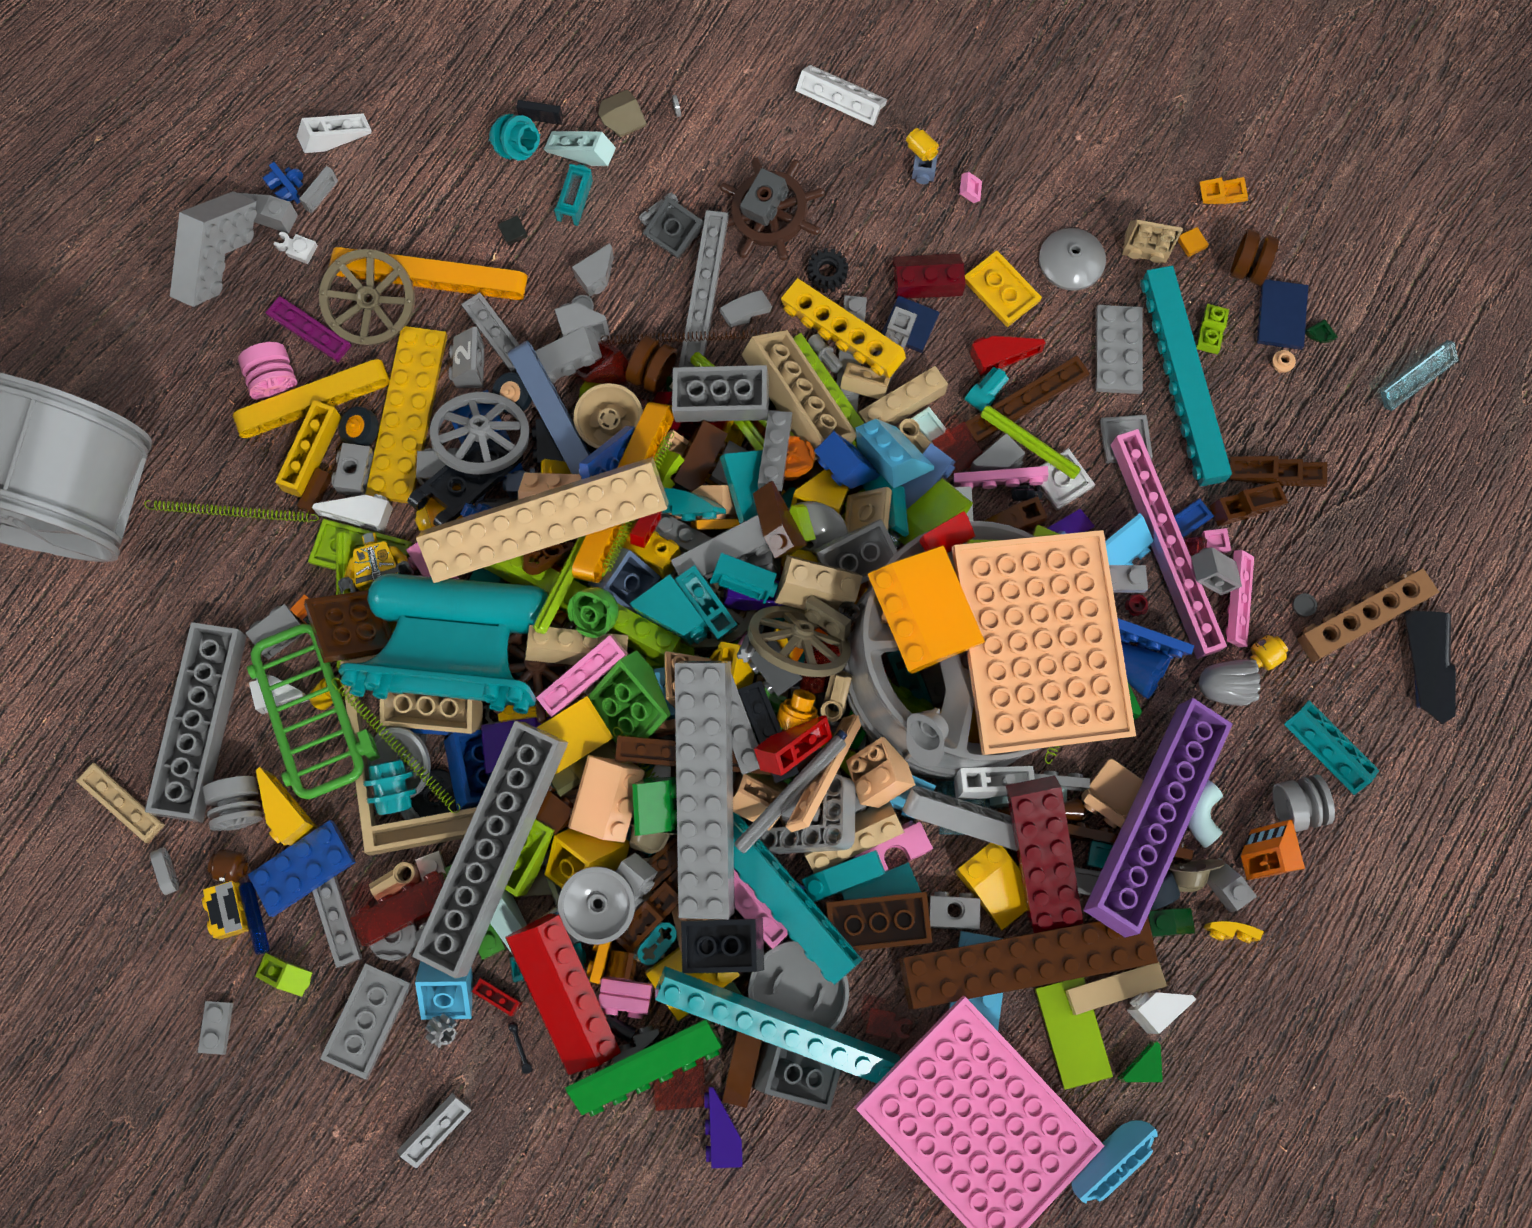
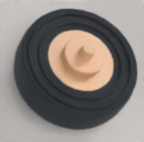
[492,372,532,414]

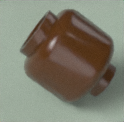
[208,849,248,883]

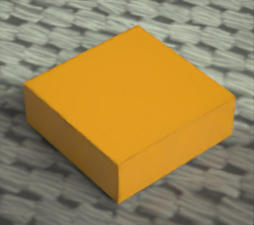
[1177,227,1209,257]

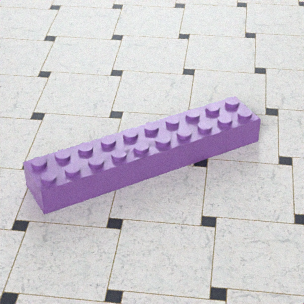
[1083,698,1233,937]

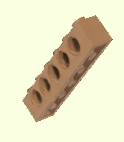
[1297,568,1439,663]

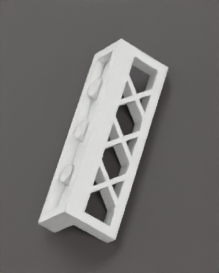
[795,65,887,126]

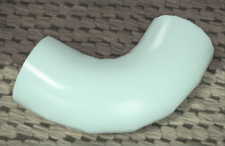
[1188,780,1223,848]

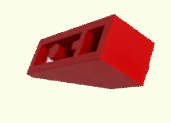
[970,336,1046,376]
[754,715,833,776]

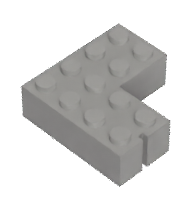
[170,191,257,307]

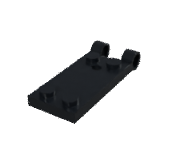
[407,438,523,526]

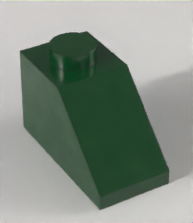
[1148,908,1195,938]

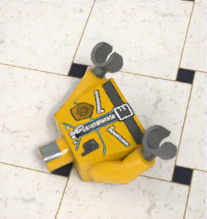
[338,533,414,594]

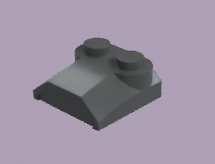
[642,196,704,259]

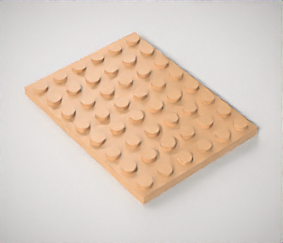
[952,530,1136,755]

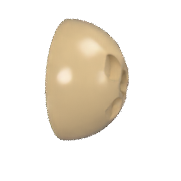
[574,383,643,449]

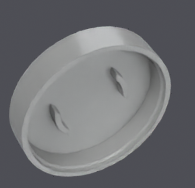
[748,940,849,1030]

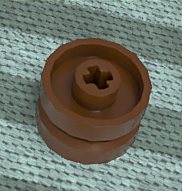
[1230,228,1279,286]
[626,335,678,395]

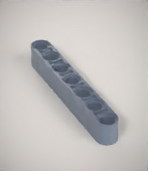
[507,340,591,474]

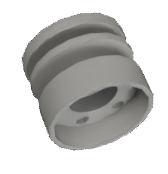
[1273,774,1335,832]
[203,776,263,831]

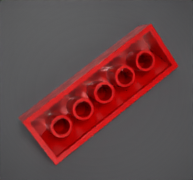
[505,913,621,1075]

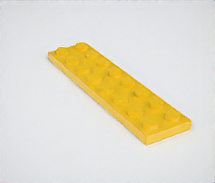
[365,326,448,503]

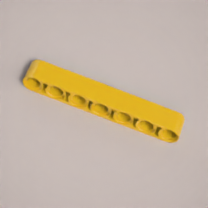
[232,359,390,438]

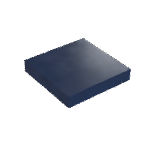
[881,296,940,353]

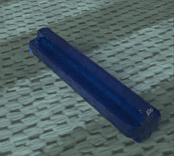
[238,882,270,955]

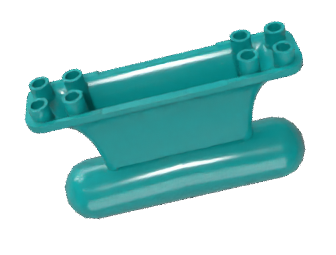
[339,573,549,714]

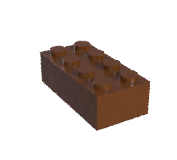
[826,892,933,951]

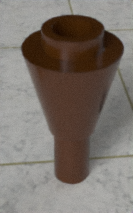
[1064,798,1086,822]

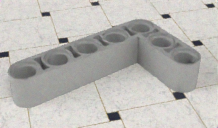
[759,774,856,854]

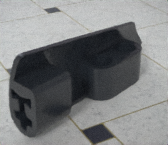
[1404,611,1456,724]

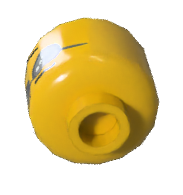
[1250,635,1288,671]

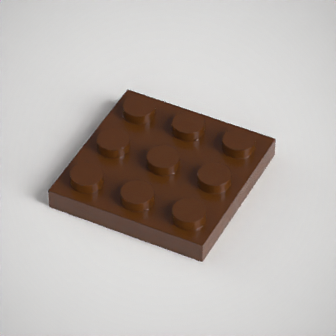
[304,590,393,663]

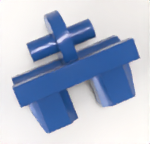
[263,162,303,204]

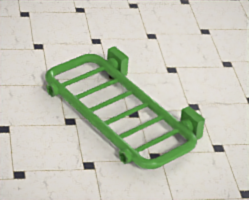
[247,624,380,799]

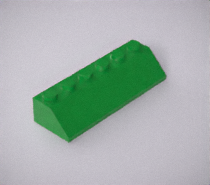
[565,1019,724,1117]

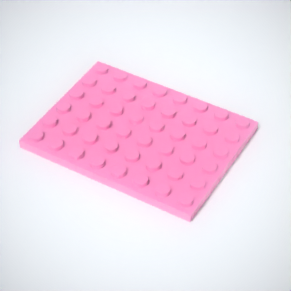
[854,996,1104,1228]

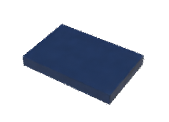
[1257,279,1308,350]

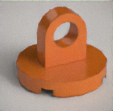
[784,436,815,481]

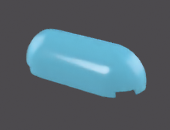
[1071,1120,1158,1203]

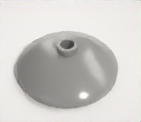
[1039,228,1106,291]
[788,501,848,563]
[367,727,431,798]
[558,867,635,945]

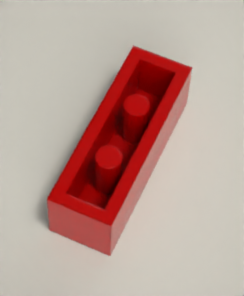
[630,511,662,548]
[472,978,522,1017]

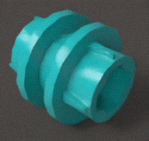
[489,114,541,161]
[363,759,417,815]

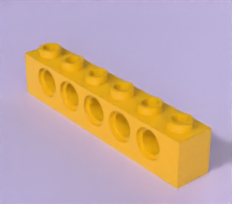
[781,278,906,378]

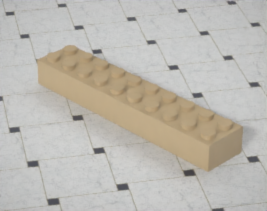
[416,457,669,583]

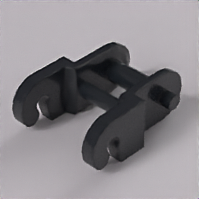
[1011,484,1043,501]

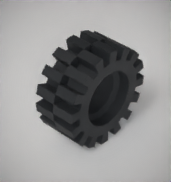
[807,248,848,293]

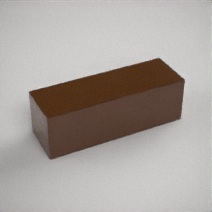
[297,468,332,514]

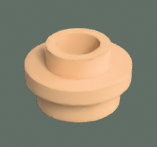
[1272,350,1296,373]

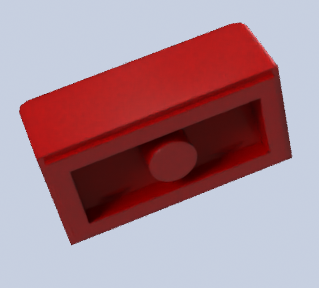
[919,511,976,554]

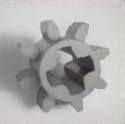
[425,1013,457,1048]

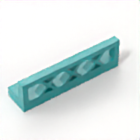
[1284,700,1380,795]

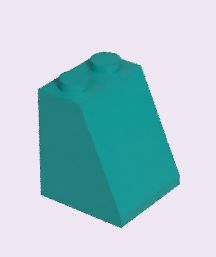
[630,574,710,645]

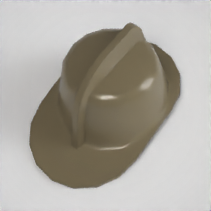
[629,820,677,854]
[1169,859,1225,892]

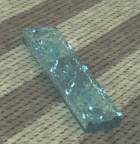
[1380,340,1459,411]

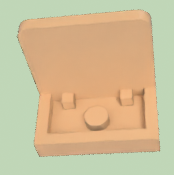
[1081,759,1143,829]

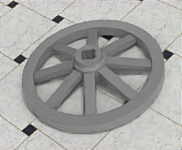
[430,392,529,474]

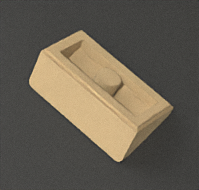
[840,362,891,399]

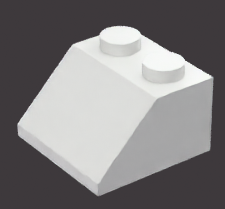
[1127,992,1196,1034]

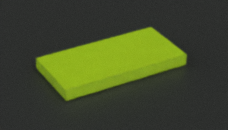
[308,519,413,571]
[1034,977,1113,1090]

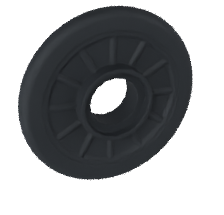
[411,769,457,818]

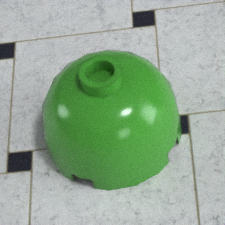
[567,587,619,638]

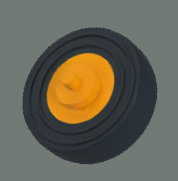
[339,407,379,446]

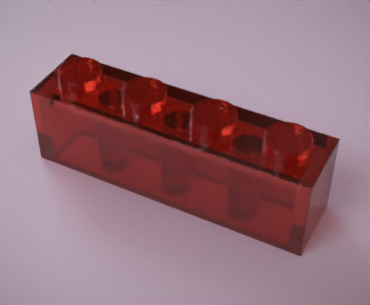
[350,871,447,947]

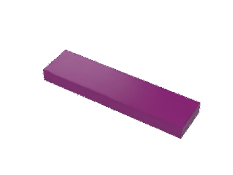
[265,296,352,363]

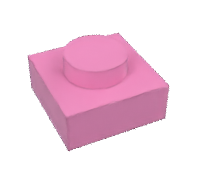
[960,171,982,203]
[1202,528,1231,554]

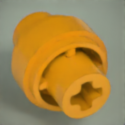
[777,689,819,731]

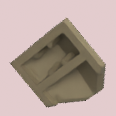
[598,89,647,138]

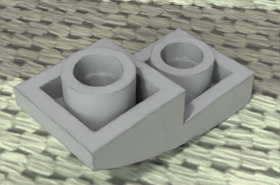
[719,290,772,327]

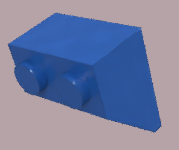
[814,431,880,489]

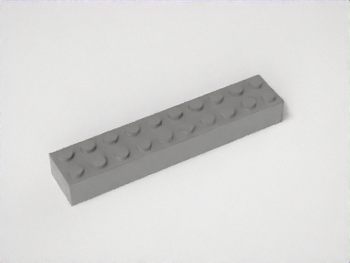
[675,661,735,920]
[412,721,569,979]

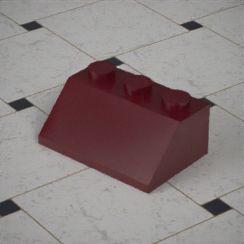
[893,253,966,299]

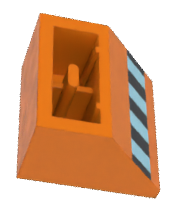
[1241,819,1305,880]

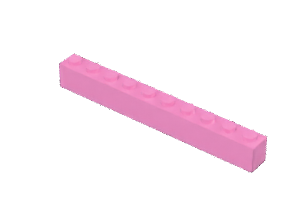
[1111,429,1227,659]

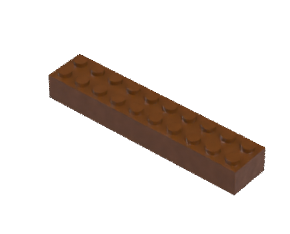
[899,917,1158,1009]

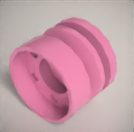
[238,342,297,400]

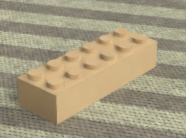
[742,330,856,460]

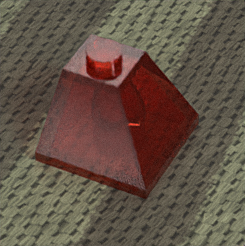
[574,342,629,384]

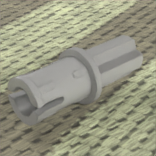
[808,334,843,373]

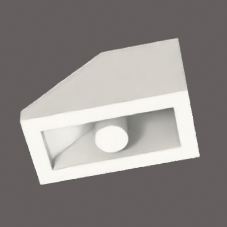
[249,675,309,714]

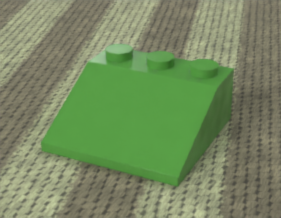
[588,650,671,744]

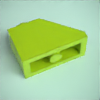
[255,953,312,997]

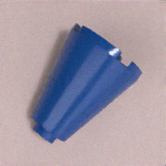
[1121,642,1171,699]

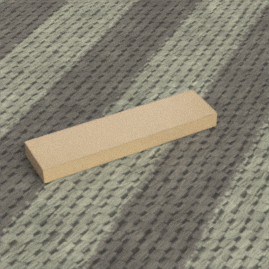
[76,762,165,843]
[1065,962,1167,1015]

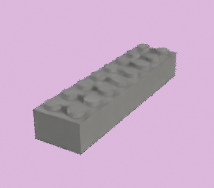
[145,622,247,823]

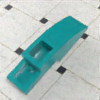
[662,488,726,521]

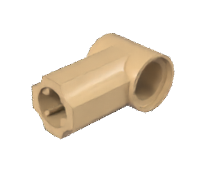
[898,418,931,454]
[821,670,853,722]
[369,862,421,903]

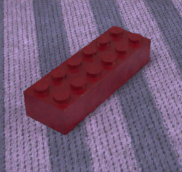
[1005,775,1083,933]

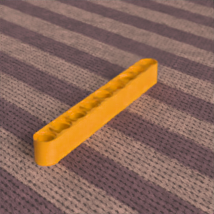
[328,247,528,300]
[572,402,674,583]

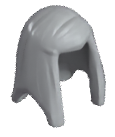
[1198,659,1260,706]

